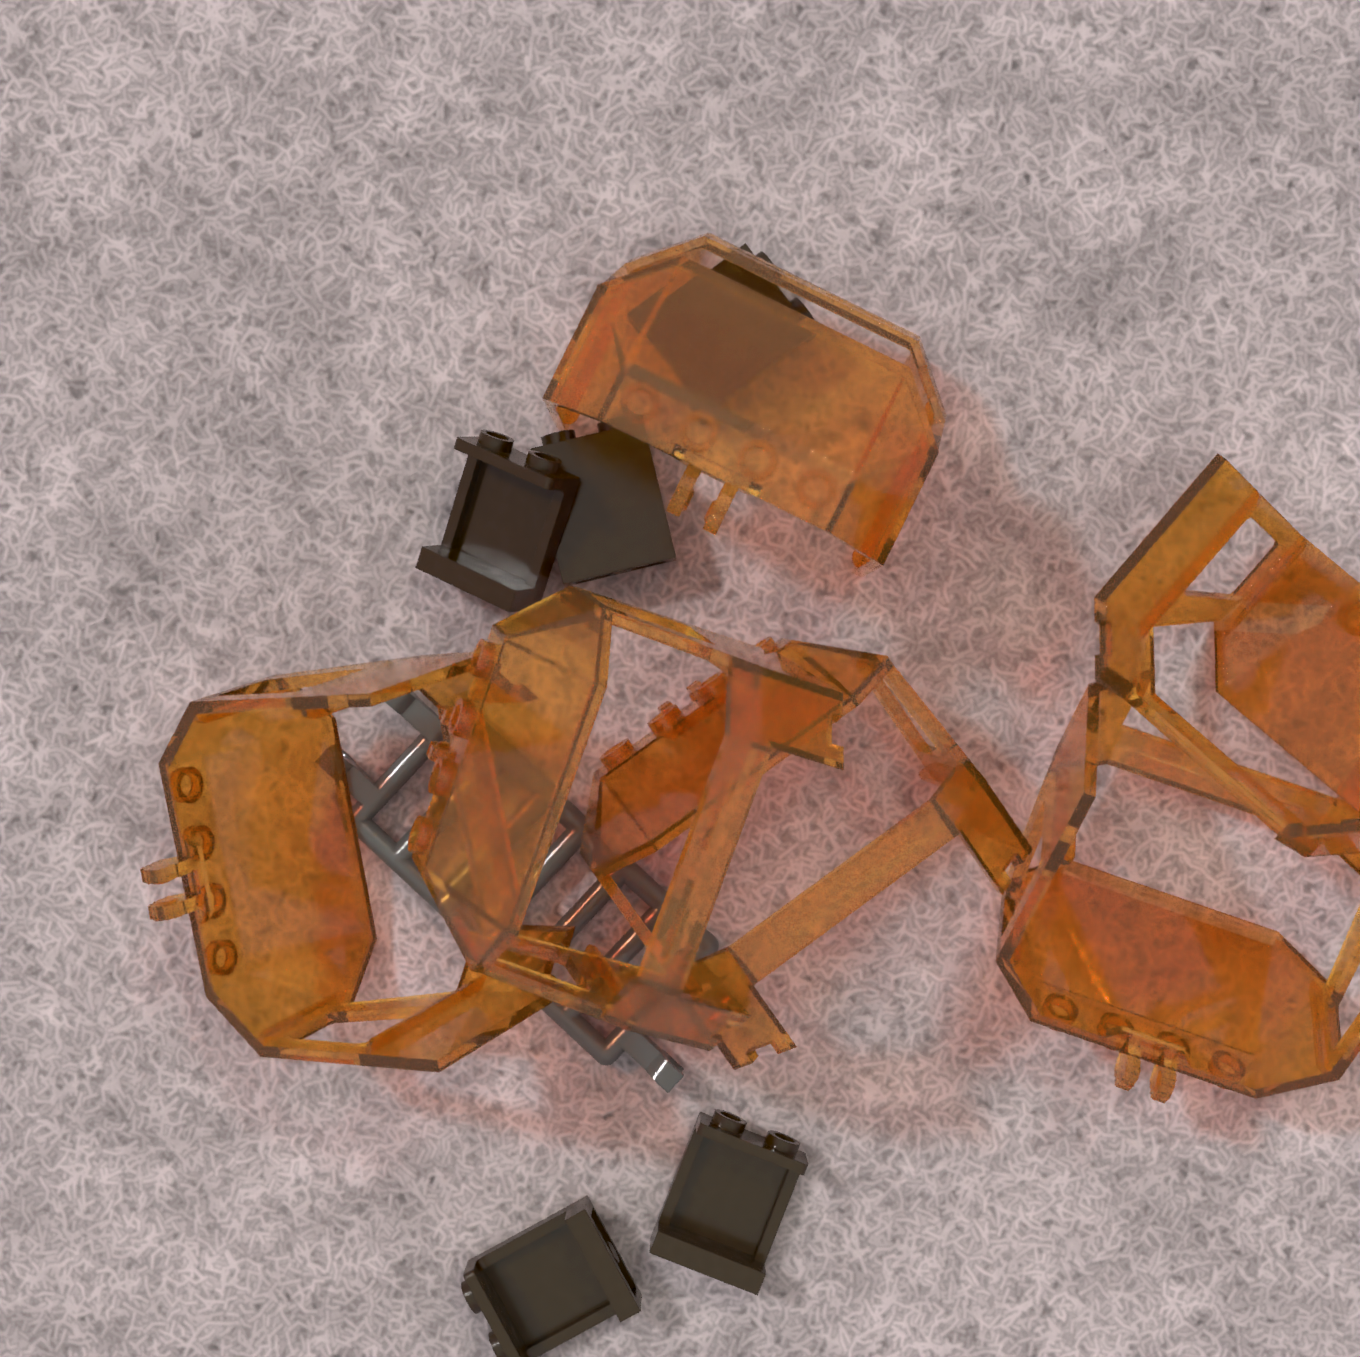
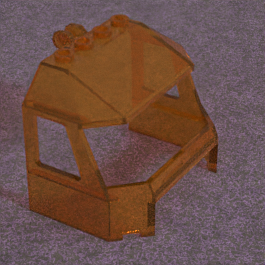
[542,232,947,577]
[1094,453,1360,857]
[408,585,844,1051]
[580,636,1033,1070]
[140,651,576,1073]
[995,670,1360,1104]

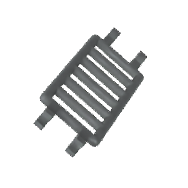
[313,677,747,1093]

